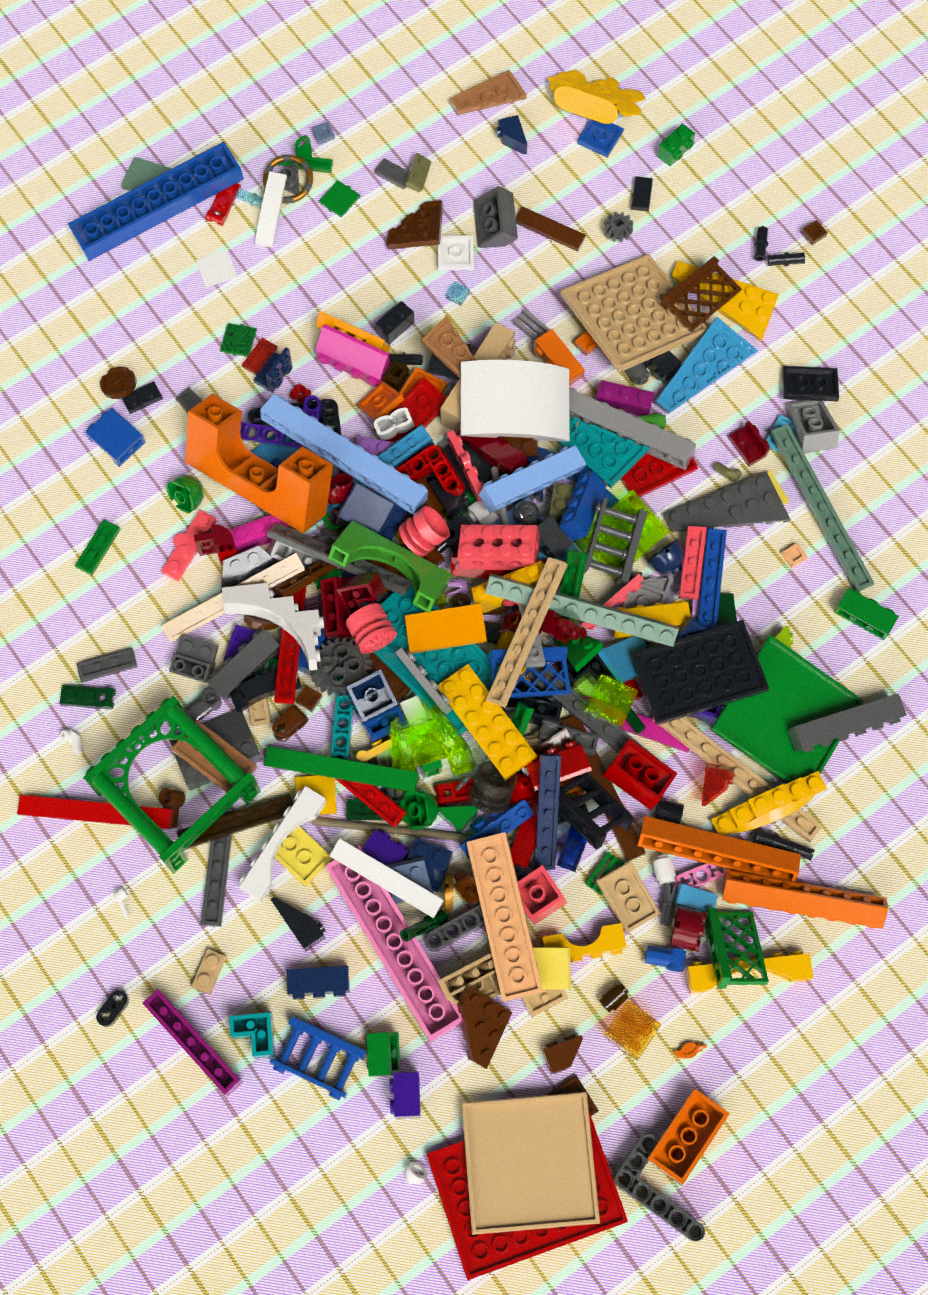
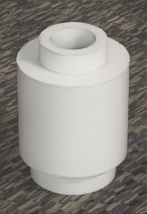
[653,855,676,885]

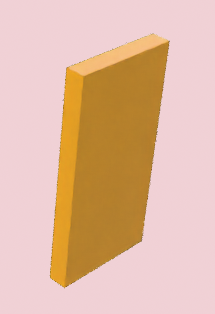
[405,603,487,654]

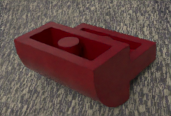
[194,525,236,556]
[540,611,587,645]

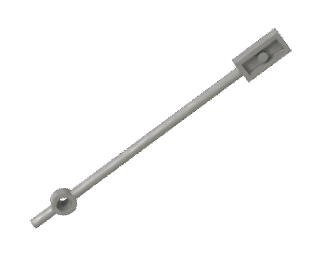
[490,467,546,668]

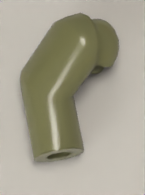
[713,462,742,481]

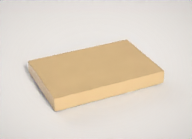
[596,861,661,934]

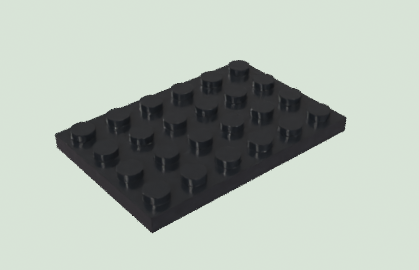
[632,619,770,726]

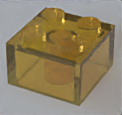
[603,1000,662,1061]

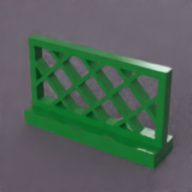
[704,908,769,989]

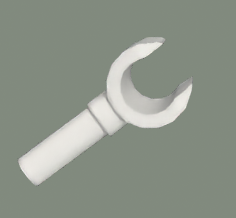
[114,889,129,918]

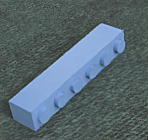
[479,445,587,513]

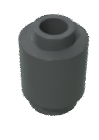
[626,362,650,385]

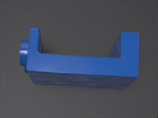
[85,408,146,467]

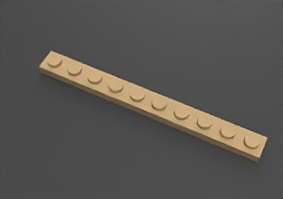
[653,718,822,843]

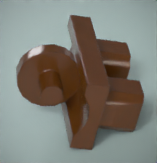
[453,869,480,904]

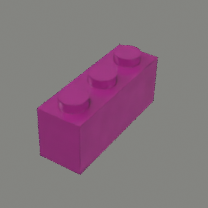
[596,380,655,416]

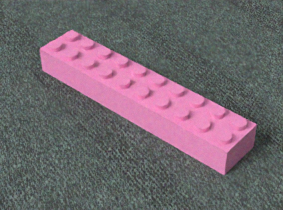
[325,845,463,1043]

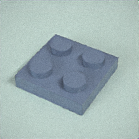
[386,857,433,904]

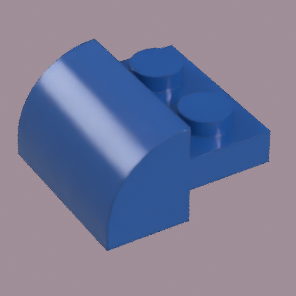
[360,705,407,743]

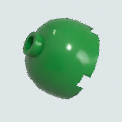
[166,475,204,513]
[399,790,439,830]

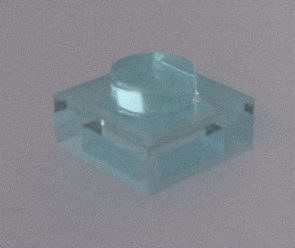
[446,281,470,306]

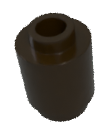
[598,983,629,1013]

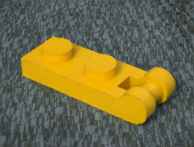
[355,730,408,762]

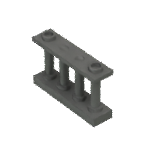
[584,497,648,586]

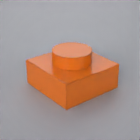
[574,331,598,356]

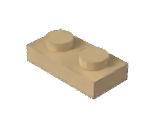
[191,949,227,995]
[522,989,568,1017]

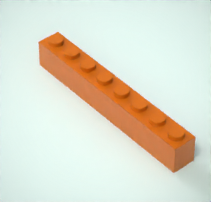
[637,816,801,881]
[722,870,888,929]

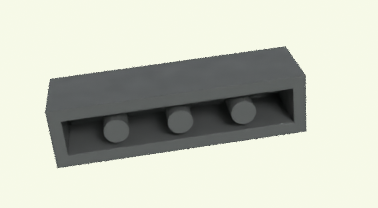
[208,629,280,701]

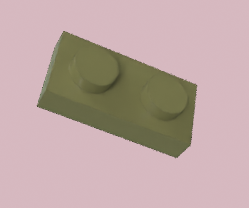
[405,153,432,193]

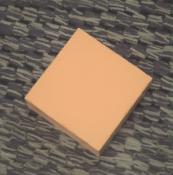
[781,543,808,569]

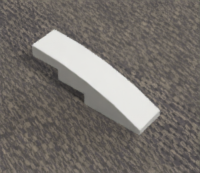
[255,171,287,248]

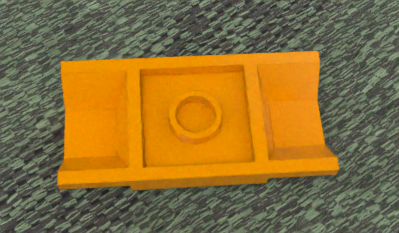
[316,311,391,353]

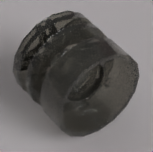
[469,761,518,814]

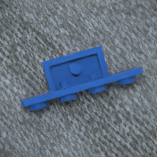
[460,799,534,860]

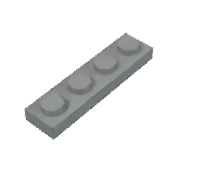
[396,648,452,714]

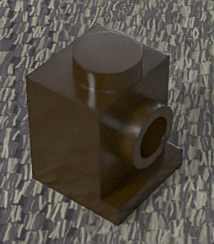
[382,360,409,392]

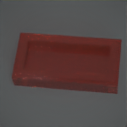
[242,337,278,375]

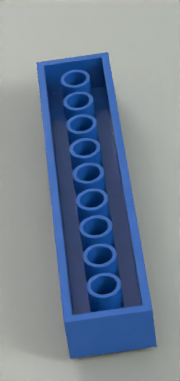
[68,142,244,261]

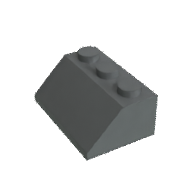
[474,186,518,248]

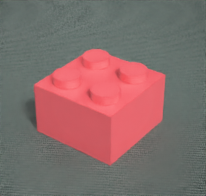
[518,865,567,925]

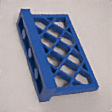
[487,647,571,698]

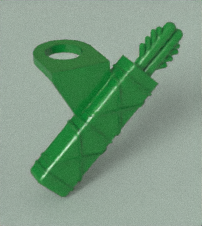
[275,135,333,173]

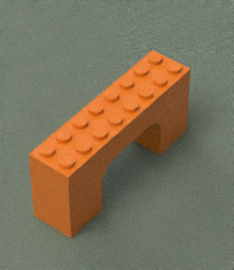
[185,394,333,534]

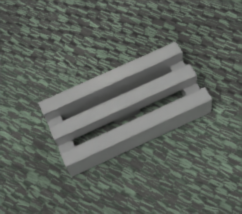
[514,310,550,341]

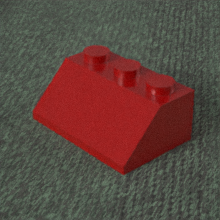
[603,738,678,810]
[525,740,592,790]

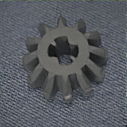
[604,211,633,242]

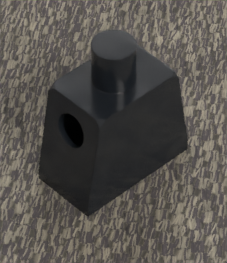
[435,512,472,554]

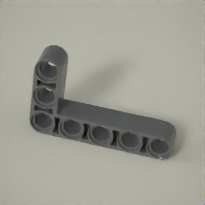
[426,904,485,952]
[614,1134,705,1242]

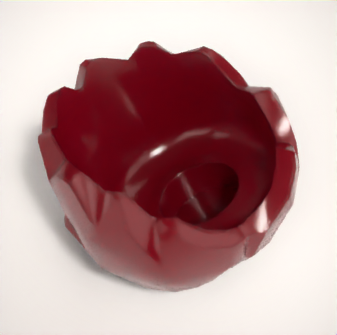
[328,473,354,505]

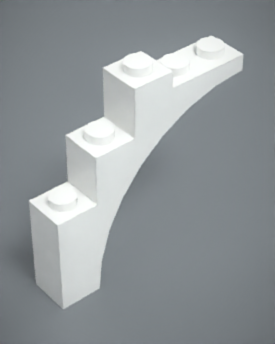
[222,583,324,670]

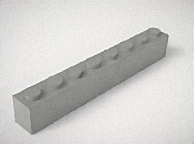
[569,387,696,470]

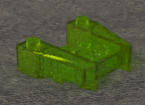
[391,704,476,793]

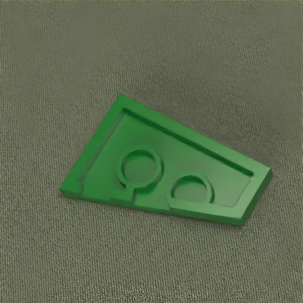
[552,636,604,672]

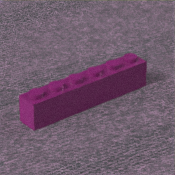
[142,989,243,1097]

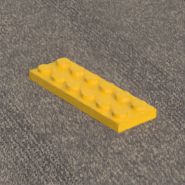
[438,664,537,780]

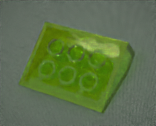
[573,490,669,580]

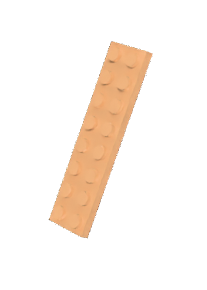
[466,832,544,1002]

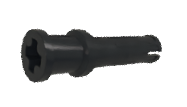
[753,827,815,861]

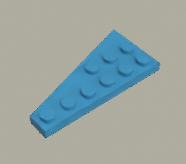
[654,317,758,413]

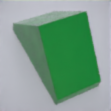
[439,806,478,833]

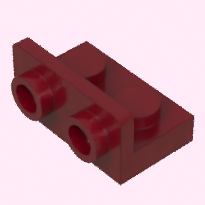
[728,421,770,467]

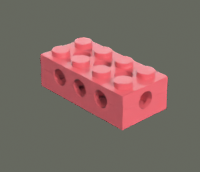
[457,525,540,570]

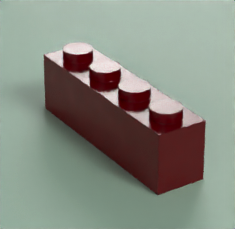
[456,430,528,476]

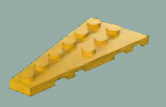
[671,261,779,342]

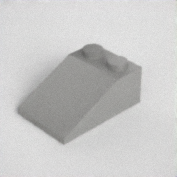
[786,400,840,453]

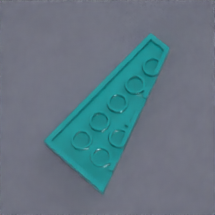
[556,417,649,488]

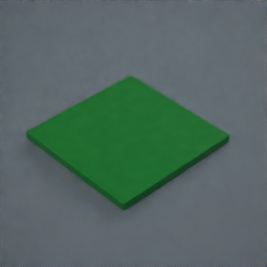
[710,634,864,784]

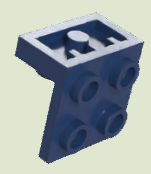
[254,347,293,393]

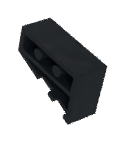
[502,680,563,726]

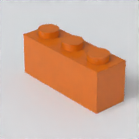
[533,329,585,386]

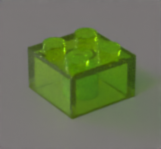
[583,674,638,728]

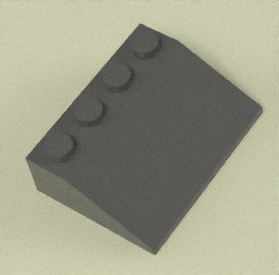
[169,710,262,791]

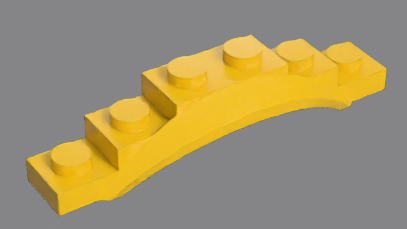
[711,771,827,835]

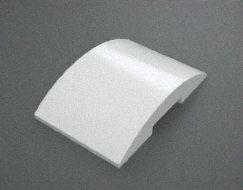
[460,360,570,442]

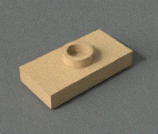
[248,698,272,726]

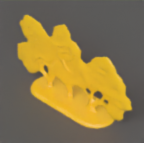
[547,70,646,124]

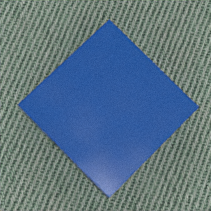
[577,119,624,158]

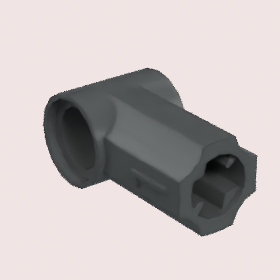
[184,689,222,721]

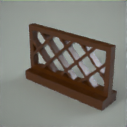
[661,256,742,332]

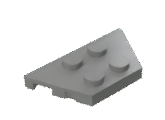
[623,576,674,644]

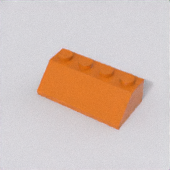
[648,1088,730,1186]

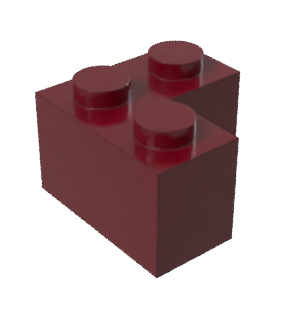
[336,572,385,617]

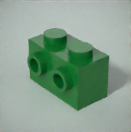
[657,123,695,167]
[366,1032,401,1077]

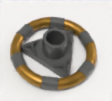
[263,154,313,204]

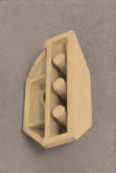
[438,952,501,1005]

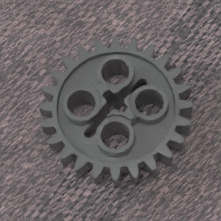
[309,638,372,697]

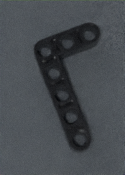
[248,399,342,435]

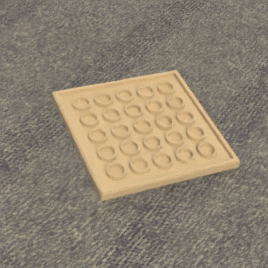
[560,254,707,373]

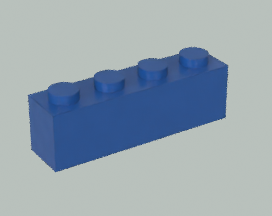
[559,470,606,542]

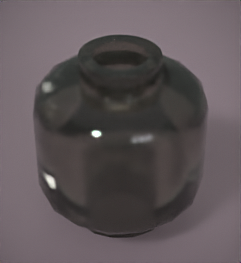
[512,501,539,525]

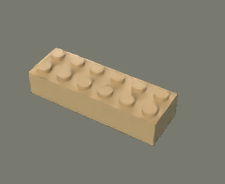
[441,322,516,433]

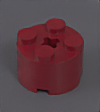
[670,906,707,952]

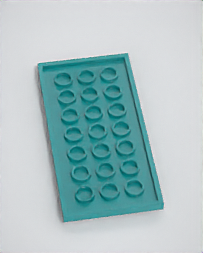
[373,585,500,737]

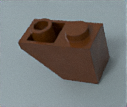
[542,1034,583,1075]

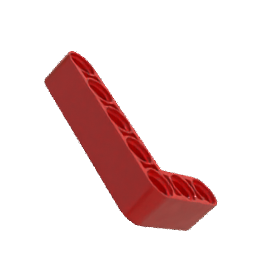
[368,445,465,496]

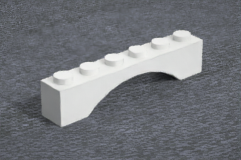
[239,786,327,903]

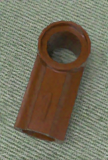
[159,788,185,828]

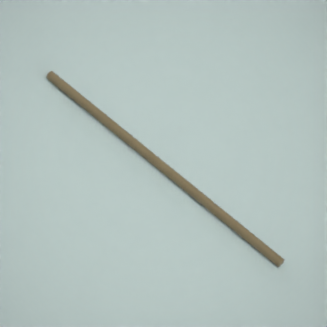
[312,818,569,853]

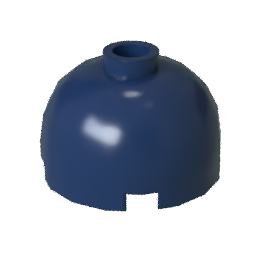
[647,539,685,575]

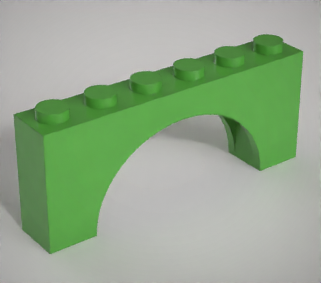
[328,520,453,613]

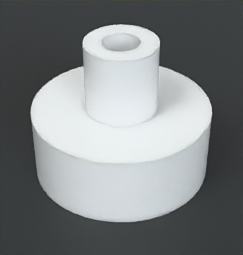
[405,1162,427,1184]

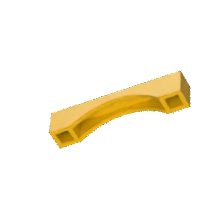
[686,951,814,994]

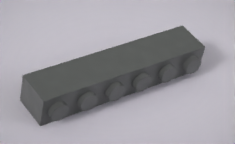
[788,693,907,753]

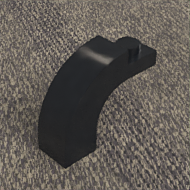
[230,670,302,712]

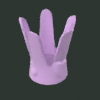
[445,578,472,597]

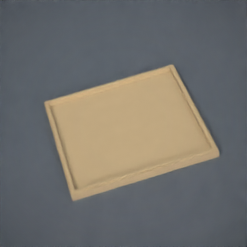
[462,1092,600,1235]

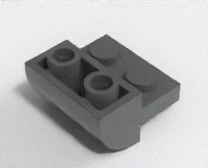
[169,634,219,683]

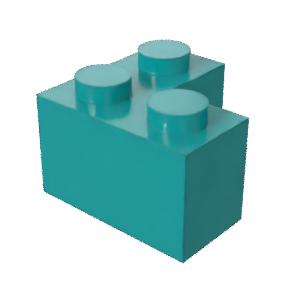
[229,1012,275,1059]

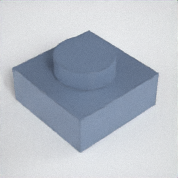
[312,122,335,145]

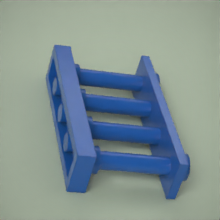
[270,1016,367,1101]

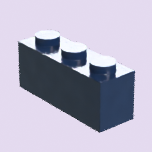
[287,966,350,1000]

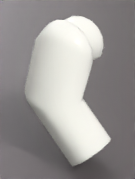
[60,729,83,755]

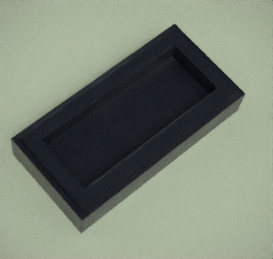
[631,176,653,212]

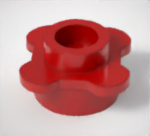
[289,384,311,403]

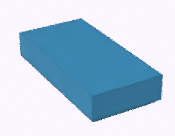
[674,883,718,912]

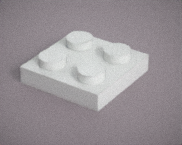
[438,235,474,271]

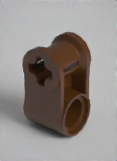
[272,705,309,742]

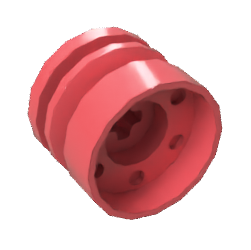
[399,506,450,557]
[346,603,397,654]

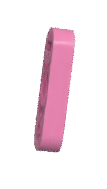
[674,863,729,891]

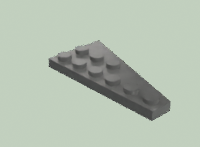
[664,472,791,532]

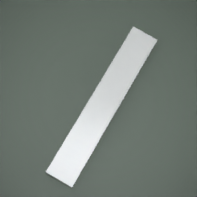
[330,838,444,918]

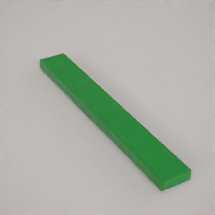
[264,746,420,793]

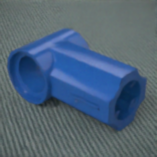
[644,946,686,972]

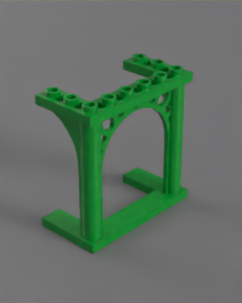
[83,696,261,874]

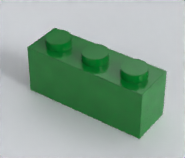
[834,588,899,640]

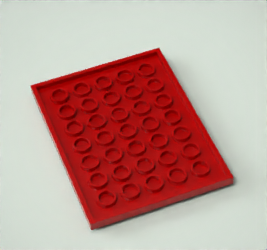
[427,1109,628,1281]

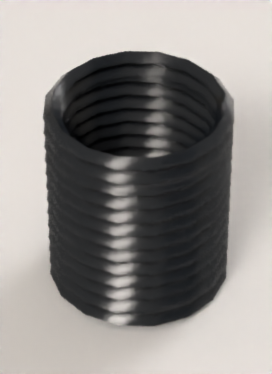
[654,799,684,824]

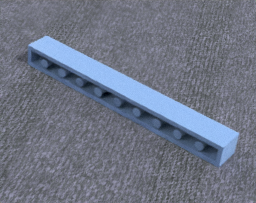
[260,394,428,515]

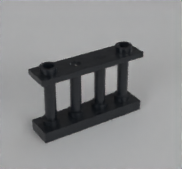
[558,772,634,850]

